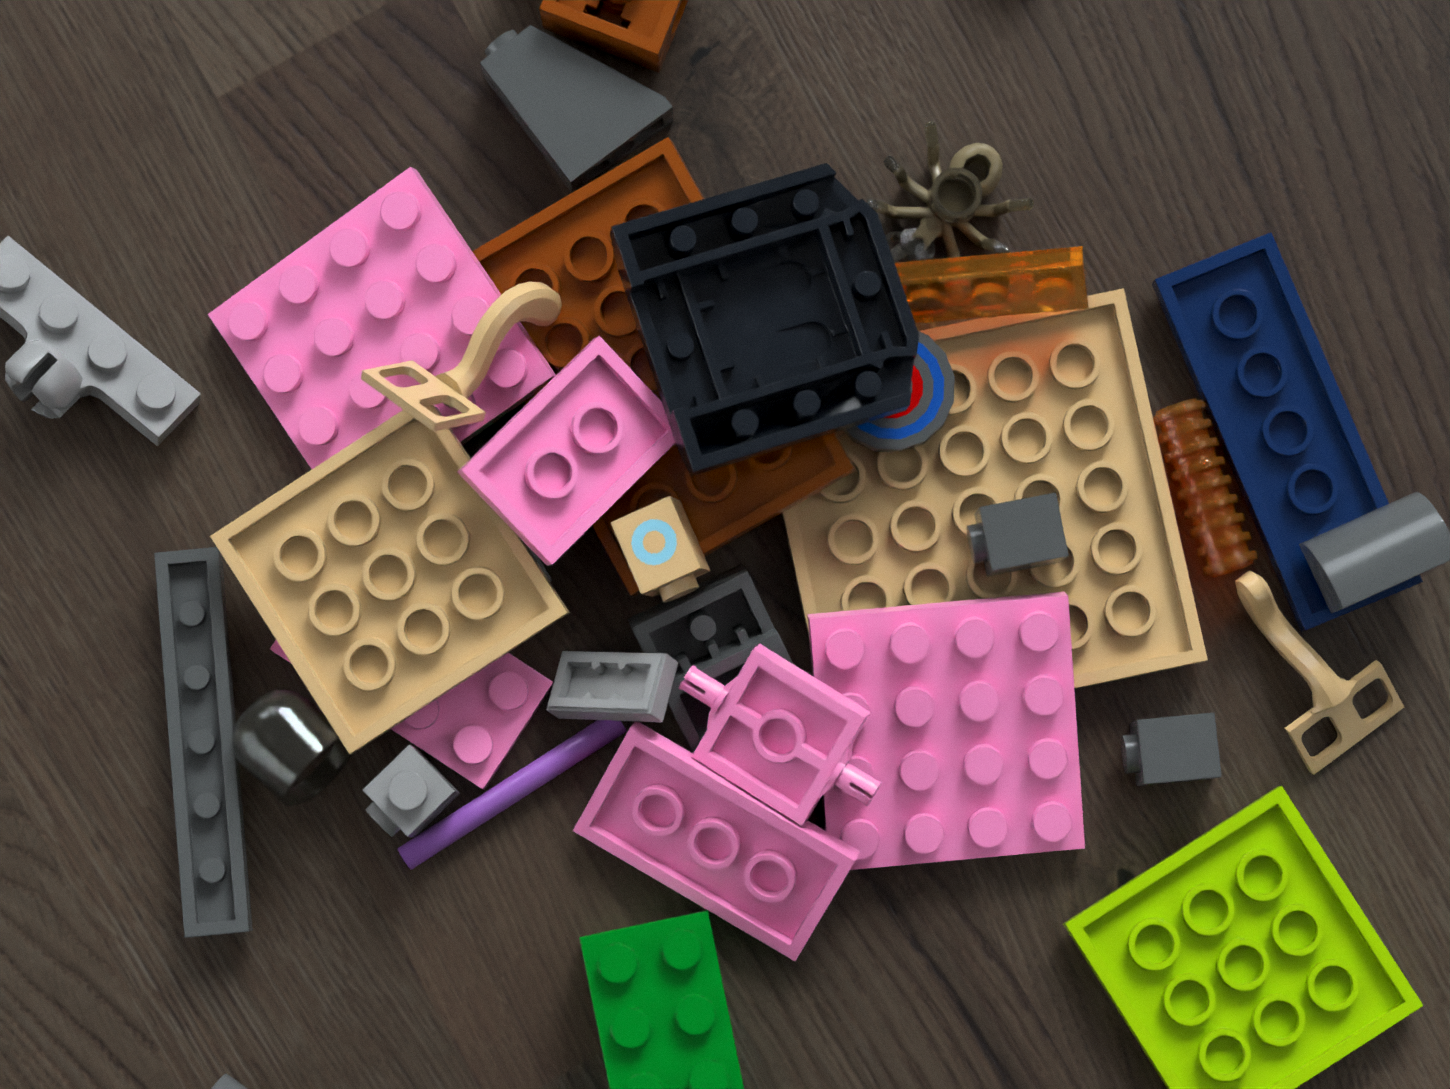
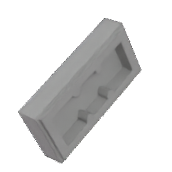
[546,651,678,722]

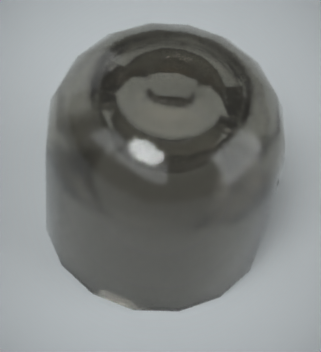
[232,689,352,806]

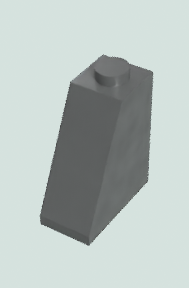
[480,25,673,193]

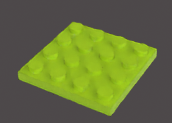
[1063,786,1423,1089]

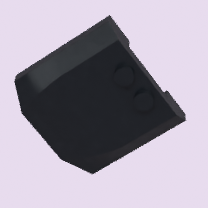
[610,163,919,477]

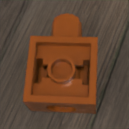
[539,0,688,73]

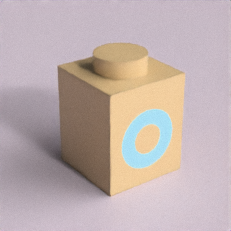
[611,496,711,602]

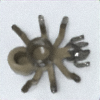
[865,121,1034,289]

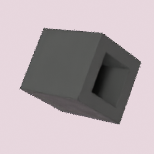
[966,492,1069,577]
[1121,712,1222,786]

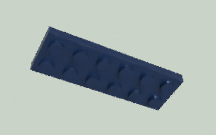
[1152,232,1423,632]

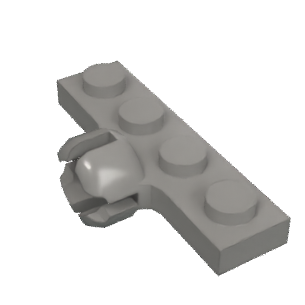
[0,236,201,446]

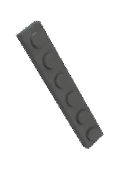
[154,547,253,938]

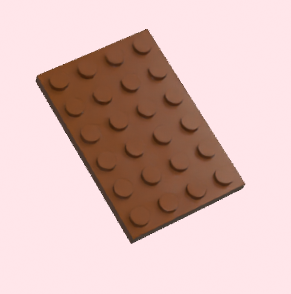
[472,137,856,597]

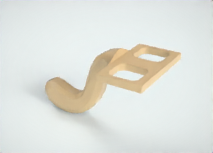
[361,282,562,432]
[1235,571,1404,775]

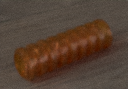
[1153,398,1258,578]

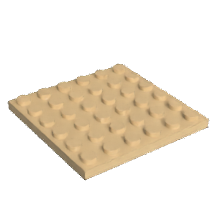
[782,288,1208,689]

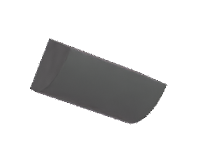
[1299,492,1450,614]

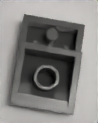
[627,564,793,753]

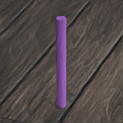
[397,720,627,870]

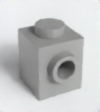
[363,744,460,838]

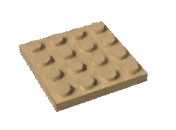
[210,404,570,754]

